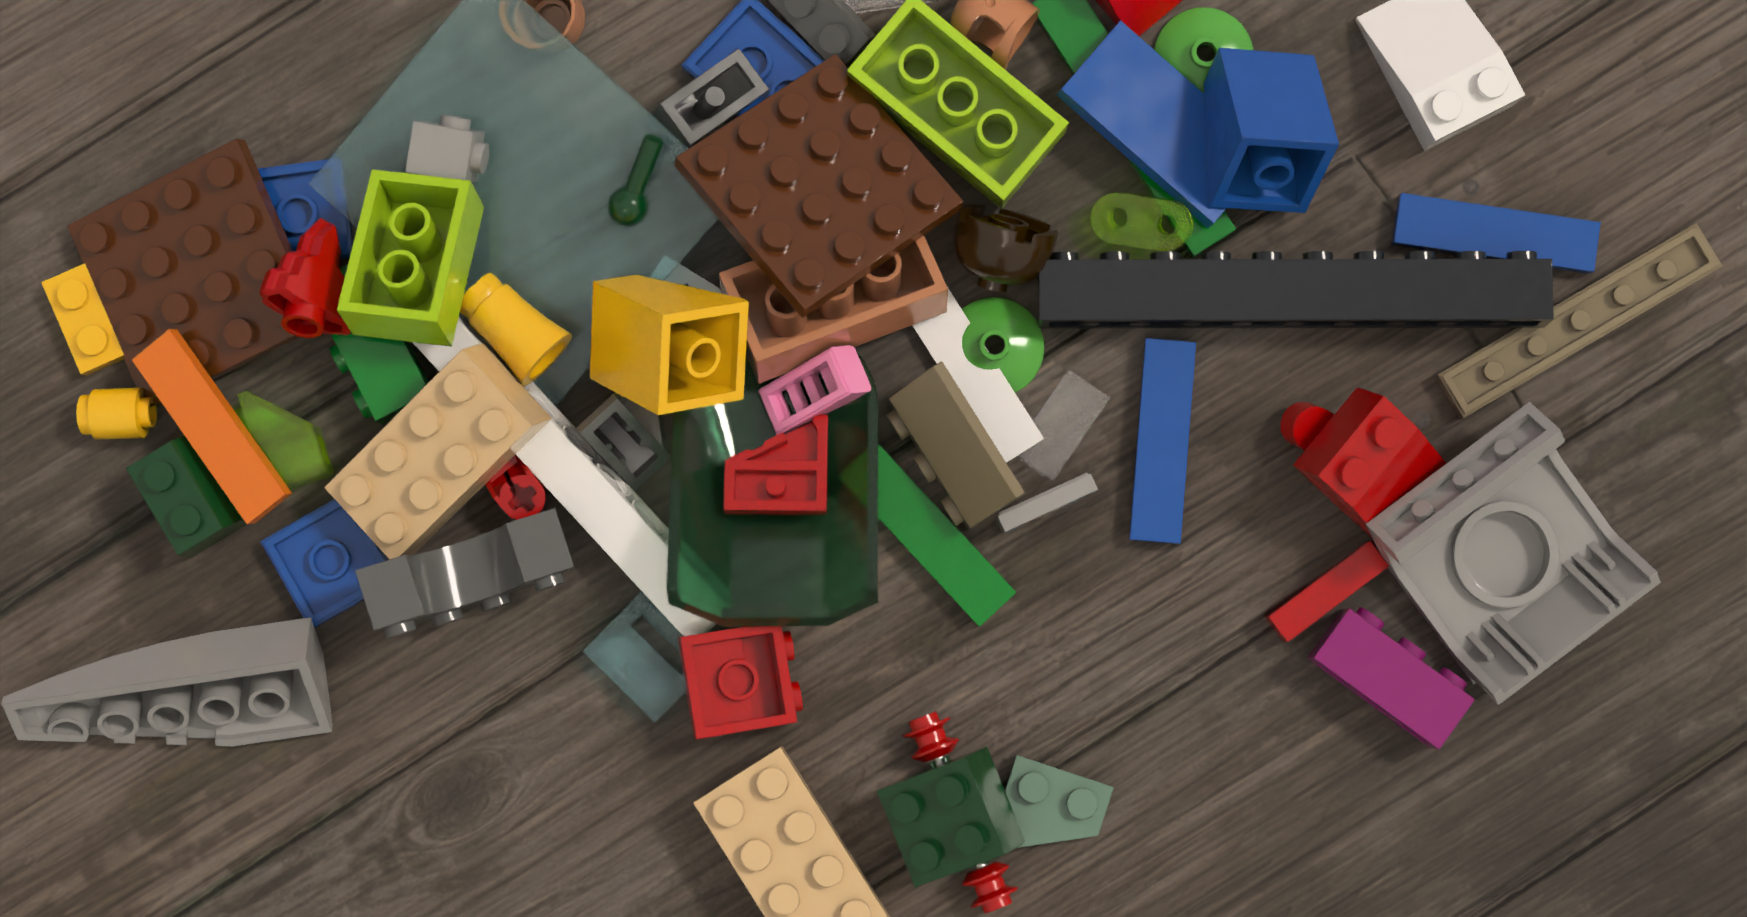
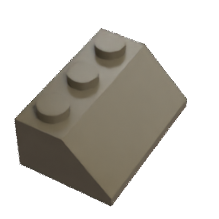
[886,361,1025,530]

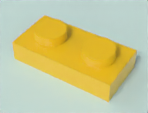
[41,263,124,376]

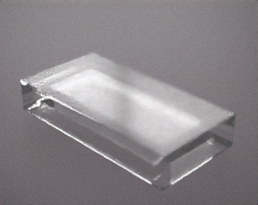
[1016,370,1110,482]

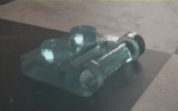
[583,591,686,723]

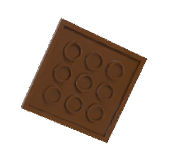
[675,54,964,318]
[67,139,299,408]

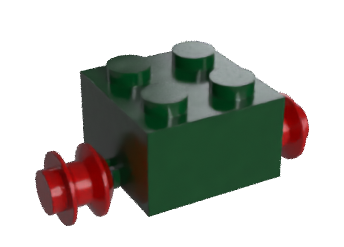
[877,711,1025,914]

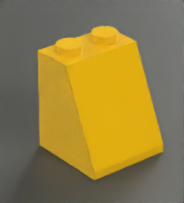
[590,275,749,415]

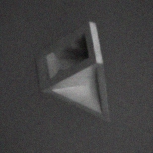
[576,392,672,491]

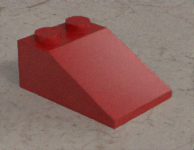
[1293,387,1447,539]

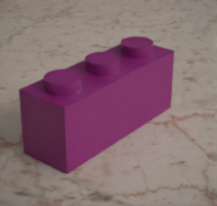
[1307,607,1475,749]

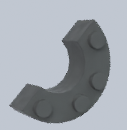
[355,508,574,639]

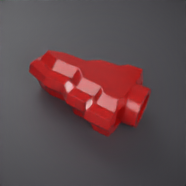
[259,218,351,338]

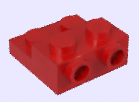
[678,621,803,740]

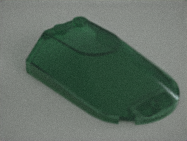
[666,354,879,627]

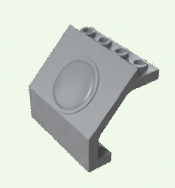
[1366,402,1661,705]

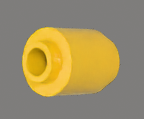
[76,387,157,440]

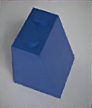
[1204,48,1339,213]

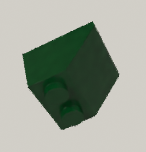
[126,435,247,558]

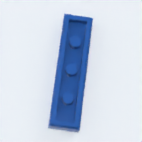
[1391,193,1601,274]
[1129,338,1196,544]

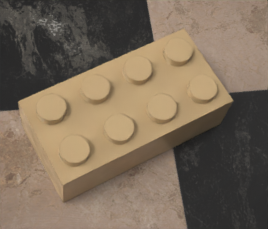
[324,343,552,560]
[693,746,890,917]

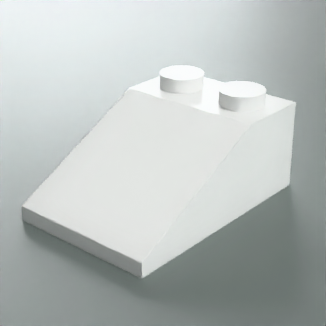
[1355,0,1525,151]

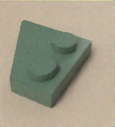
[1005,755,1114,848]

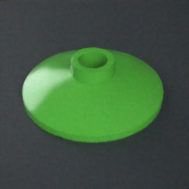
[1154,7,1253,93]
[962,297,1044,393]

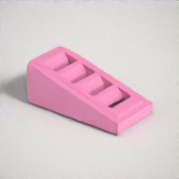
[758,345,871,435]

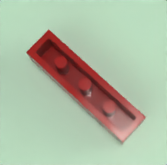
[1265,541,1389,643]

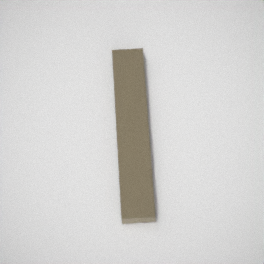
[1435,223,1722,420]

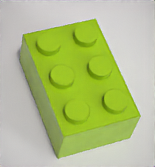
[337,170,484,347]

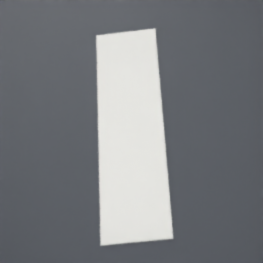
[912,287,1044,463]

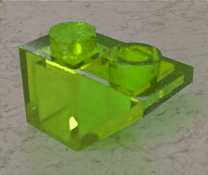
[235,391,335,490]

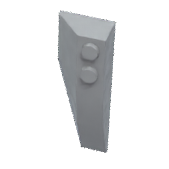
[1,617,333,747]

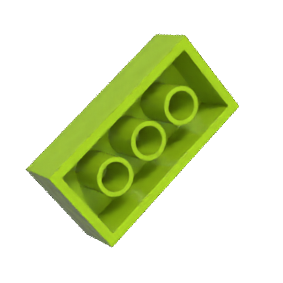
[847,0,1069,209]

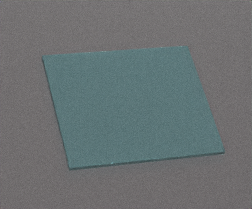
[309,0,718,405]

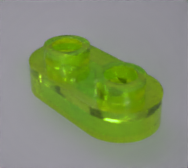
[1091,192,1193,251]

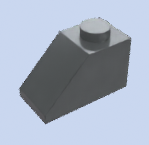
[648,49,769,157]

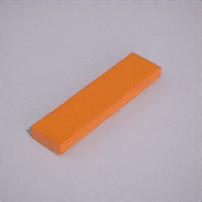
[132,329,293,525]

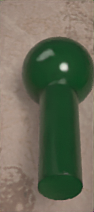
[607,134,664,227]

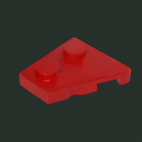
[724,415,829,515]

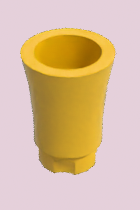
[460,273,572,386]

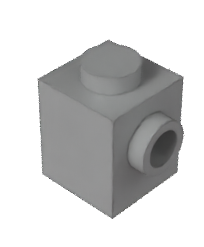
[405,114,489,182]

